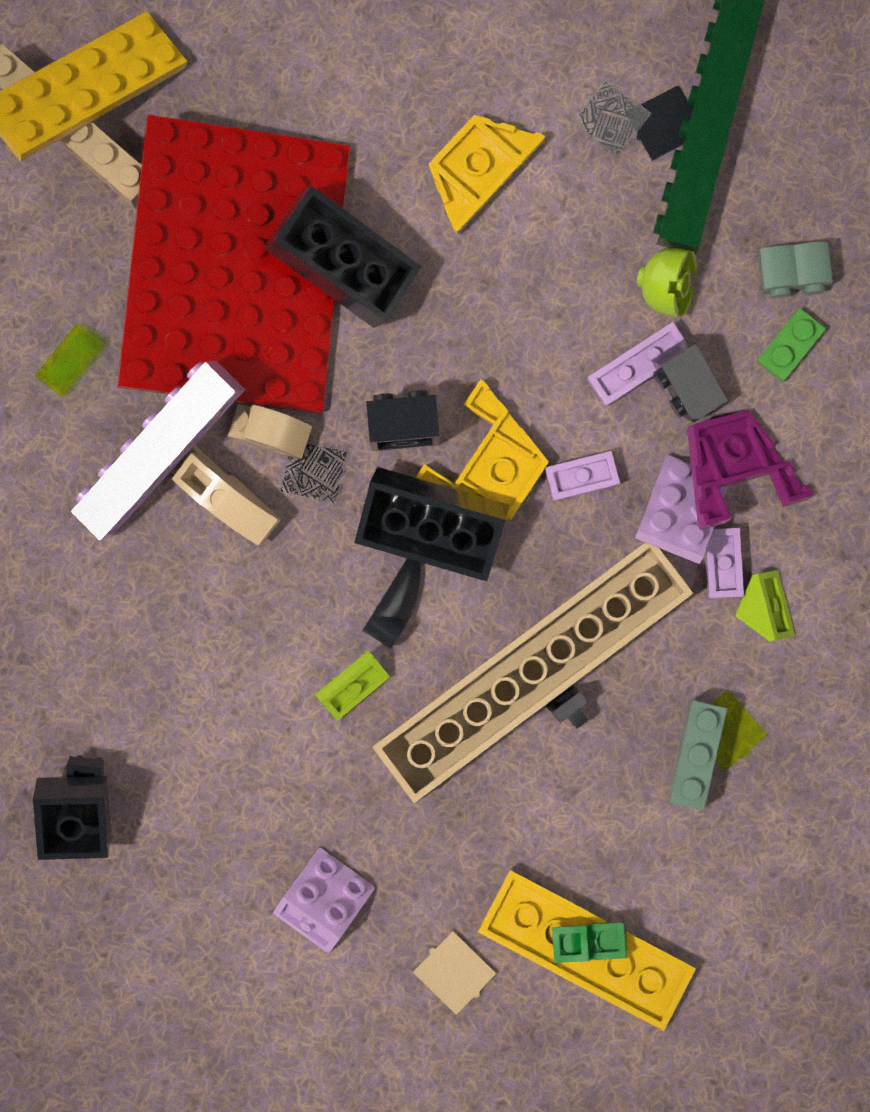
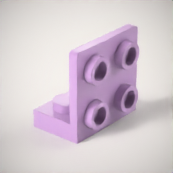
[273,848,375,954]

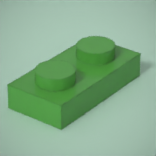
[756,308,826,383]

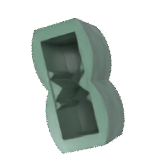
[757,242,833,299]

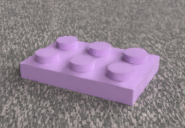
[635,454,728,564]

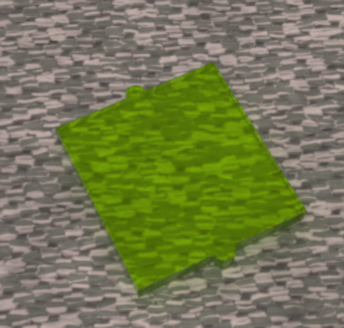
[711,689,767,772]

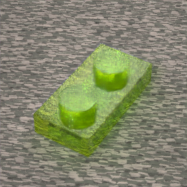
[35,323,105,398]

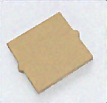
[413,931,496,1015]

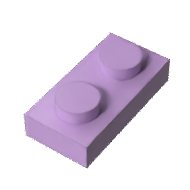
[545,451,620,502]
[705,528,744,599]

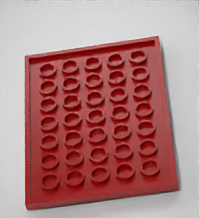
[117,115,350,414]

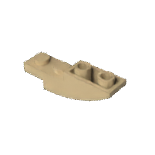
[171,445,281,546]

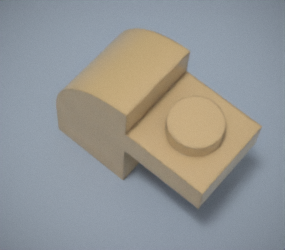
[228,404,312,459]

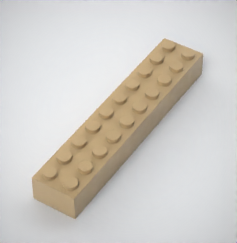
[372,542,694,803]

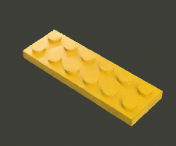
[0,11,187,162]
[478,870,696,1031]

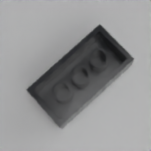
[263,185,422,328]
[354,467,510,582]

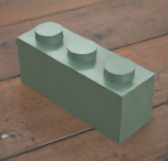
[667,700,727,811]

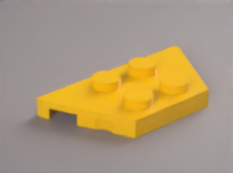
[428,115,545,234]

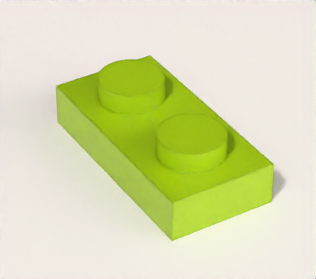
[315,650,390,721]

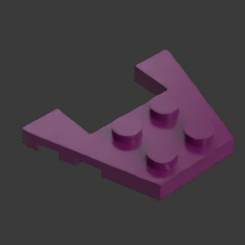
[687,410,814,530]

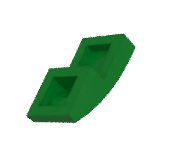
[552,922,628,963]

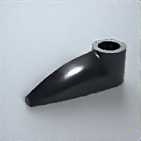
[362,559,421,649]

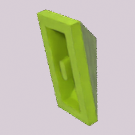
[736,570,795,642]

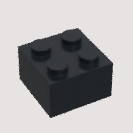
[366,390,439,451]
[33,776,111,860]

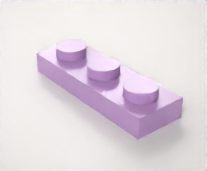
[587,322,684,408]

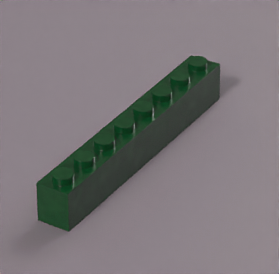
[653,0,764,255]

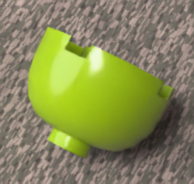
[637,248,697,318]

